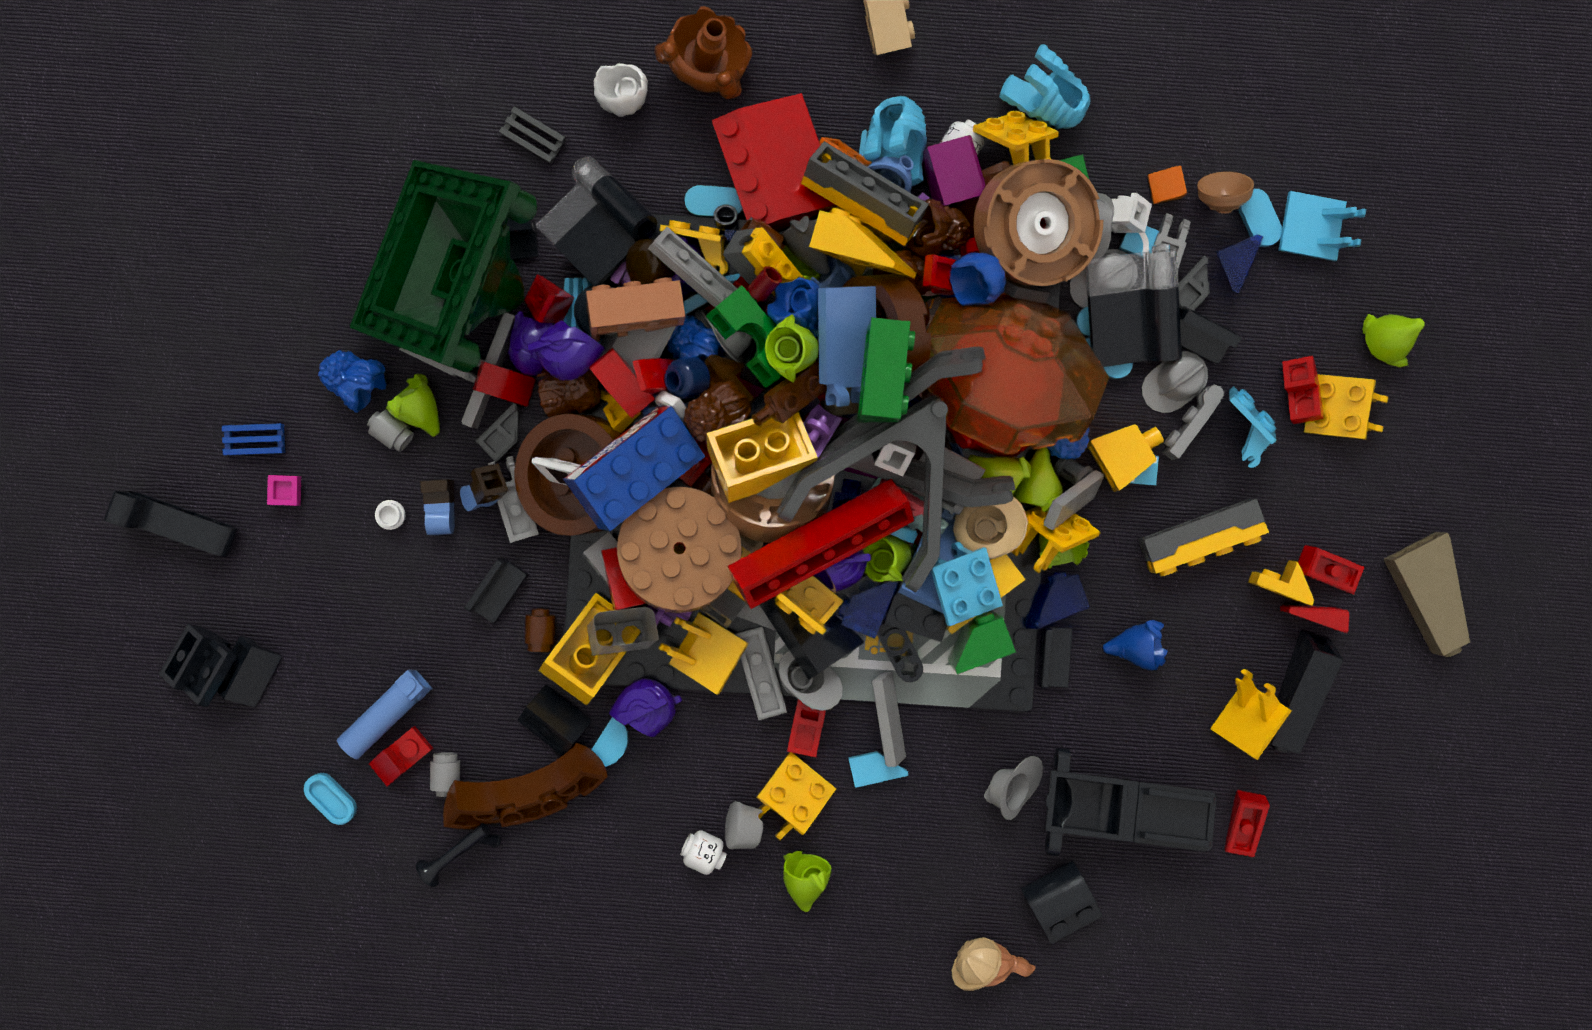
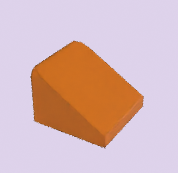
[1147,165,1187,204]

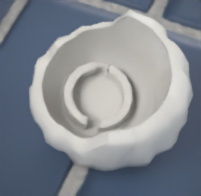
[594,63,648,117]

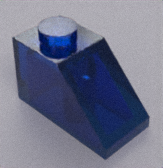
[1025,571,1090,629]
[837,581,898,639]

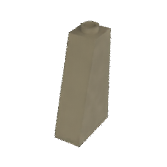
[1383,532,1470,657]

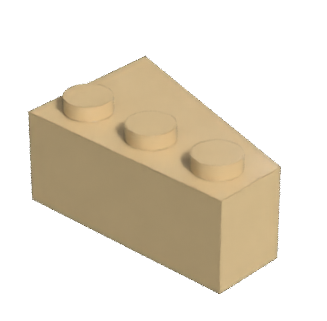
[863,0,915,55]

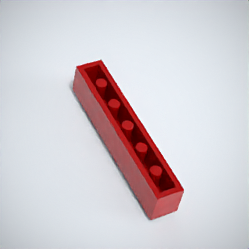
[727,479,914,609]

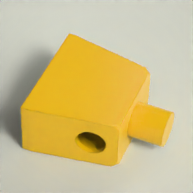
[1087,424,1164,492]

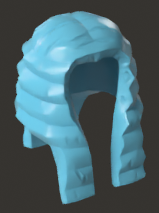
[999,44,1090,130]
[864,96,927,186]

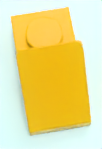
[1248,560,1314,606]

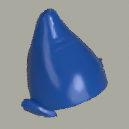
[1103,620,1167,670]

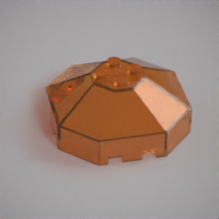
[926,292,1109,455]

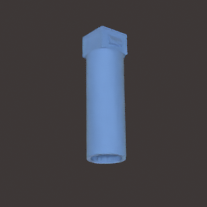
[337,670,433,759]

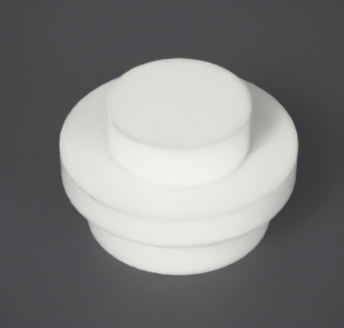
[375,500,405,530]

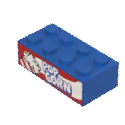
[563,406,705,531]

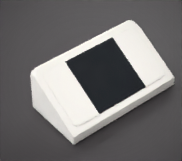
[532,457,581,486]

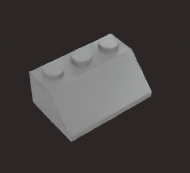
[600,326,676,375]

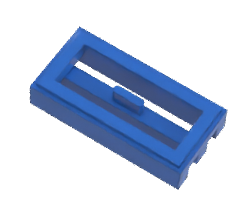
[222,423,285,455]

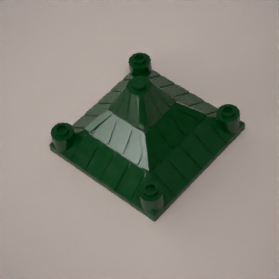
[349,160,537,372]

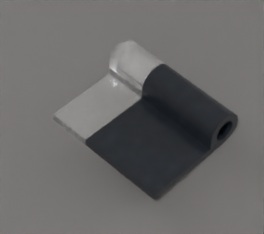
[535,156,657,286]
[1086,244,1182,368]

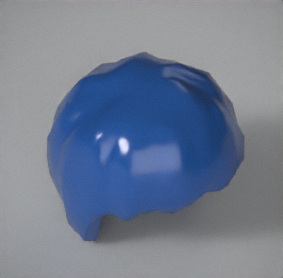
[949,252,1006,306]

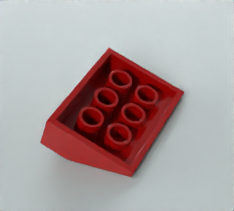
[712,93,837,231]

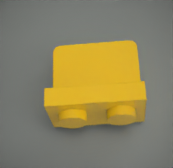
[774,576,843,635]

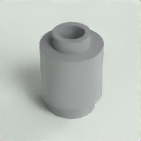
[367,410,414,452]
[430,752,460,797]

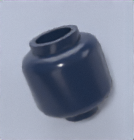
[664,357,711,399]

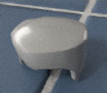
[725,801,763,850]

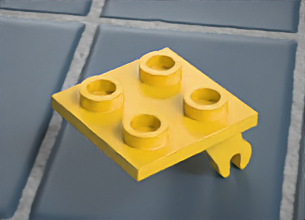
[973,111,1059,165]
[660,220,729,276]
[1304,374,1388,440]
[1012,506,1100,573]
[659,613,749,695]
[1210,669,1292,760]
[756,752,836,840]

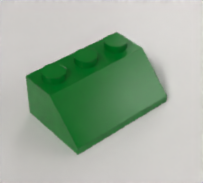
[857,317,915,423]
[948,611,1016,675]

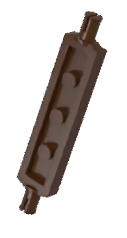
[752,354,827,427]

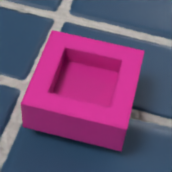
[267,475,301,506]

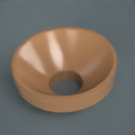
[1197,172,1254,214]

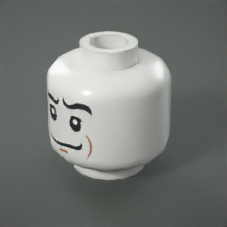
[680,830,727,875]

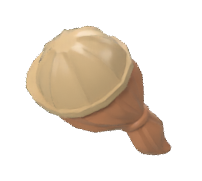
[952,937,1035,991]

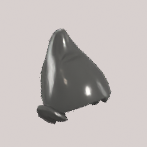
[781,216,830,275]

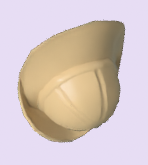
[953,497,1028,559]

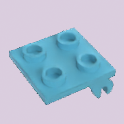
[1278,191,1366,261]
[1229,386,1276,468]
[931,542,1003,626]

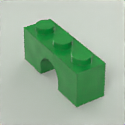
[706,285,782,388]

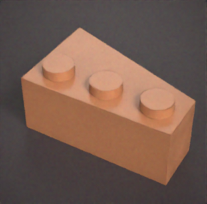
[586,278,685,342]

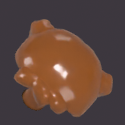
[654,6,752,99]

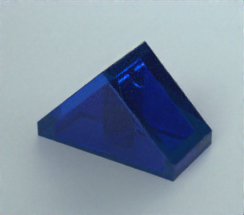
[1217,234,1264,293]

